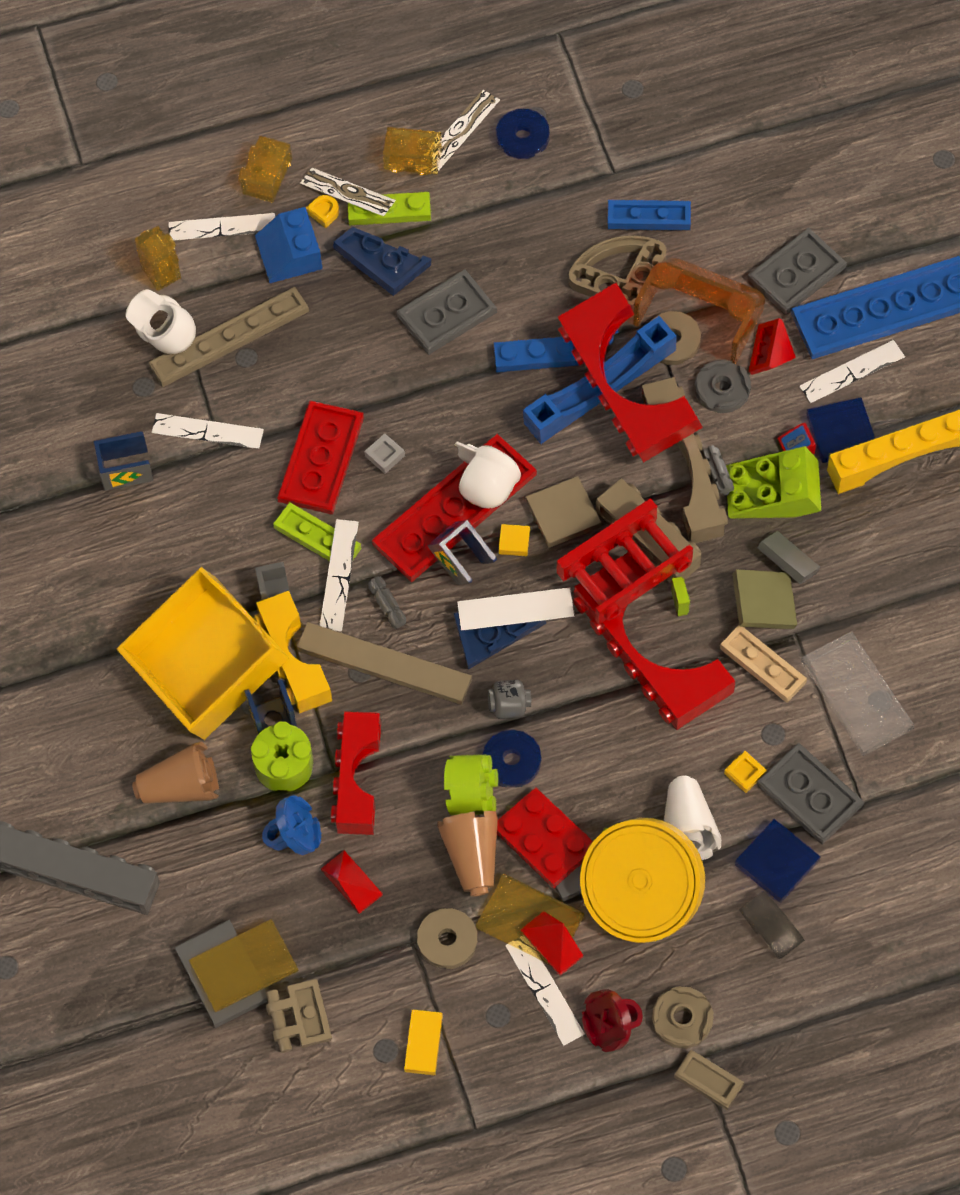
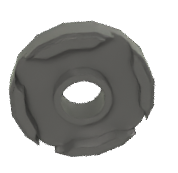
[695,359,751,413]

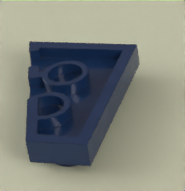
[333,227,432,296]
[454,612,546,670]

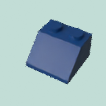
[255,207,323,283]

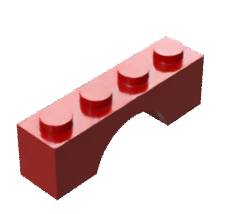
[331,711,381,835]

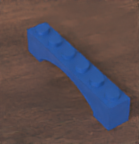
[523,316,677,444]

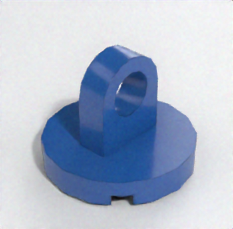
[262,795,321,855]

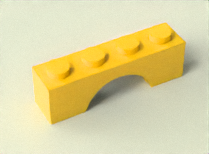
[254,591,332,714]

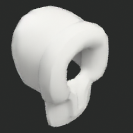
[125,289,196,354]
[454,442,521,508]

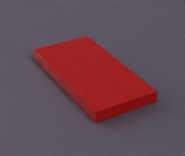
[277,400,364,515]

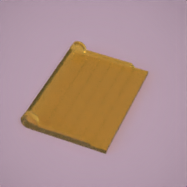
[475,873,585,966]
[189,919,299,1013]

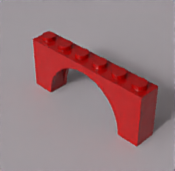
[558,283,703,463]
[573,552,736,730]

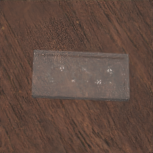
[801,631,915,756]

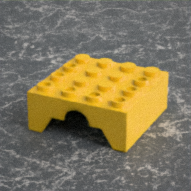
[116,567,289,740]

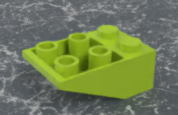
[726,446,821,519]

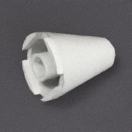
[664,776,721,860]

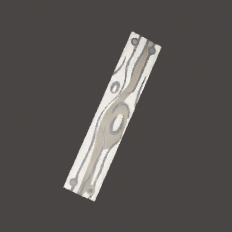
[300,168,396,216]

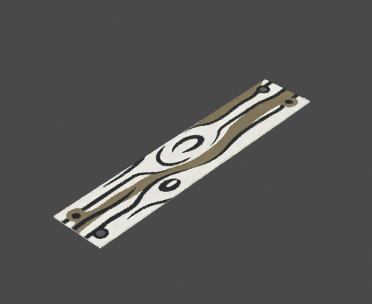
[421,90,500,172]

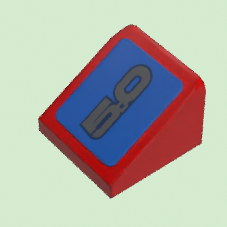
[777,422,816,455]

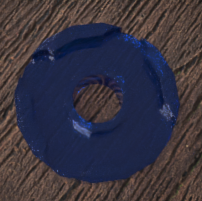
[496,109,550,159]
[482,729,542,788]

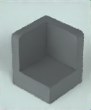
[255,562,290,600]

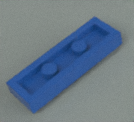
[608,200,691,230]
[494,337,579,372]

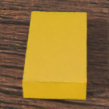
[404,1010,443,1075]

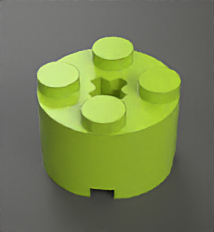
[251,721,313,792]
[444,755,498,816]

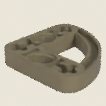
[569,236,667,312]

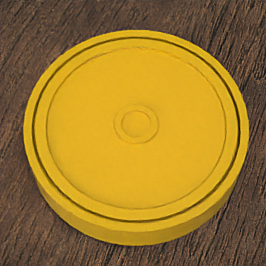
[580,818,705,943]

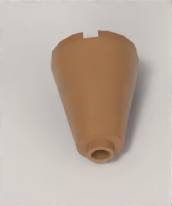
[132,742,219,803]
[437,811,498,897]

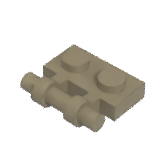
[266,979,332,1053]

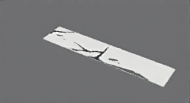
[169,213,275,241]
[800,340,905,403]
[152,413,264,449]
[320,519,359,631]
[505,935,585,1046]

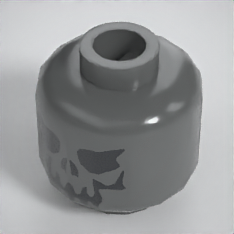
[488,680,532,719]

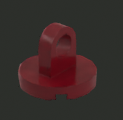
[582,989,643,1052]

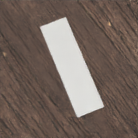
[457,588,574,630]

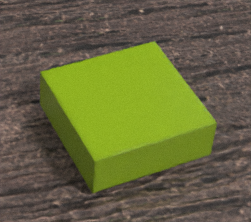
[671,577,690,616]

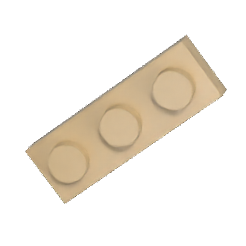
[720,625,807,703]

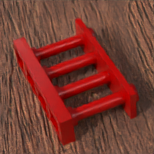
[557,498,693,624]

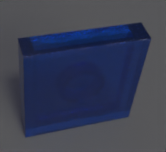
[806,397,875,463]
[735,819,821,903]

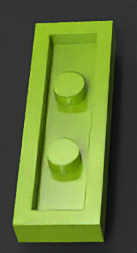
[348,192,431,226]
[273,502,362,561]

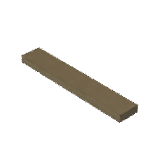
[149,287,309,387]
[297,622,472,705]

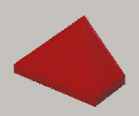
[748,318,796,375]
[321,850,383,914]
[520,911,583,976]

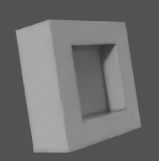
[364,433,405,474]

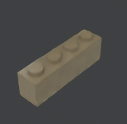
[596,478,701,584]

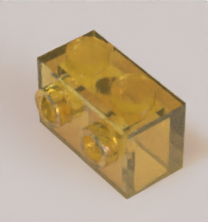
[383,127,442,175]
[238,136,292,203]
[134,226,181,291]

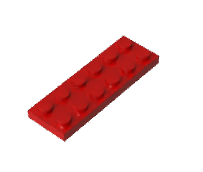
[372,434,537,583]

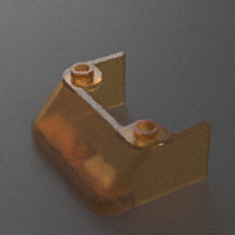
[633,258,765,364]

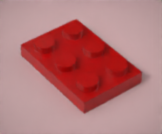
[497,787,593,889]

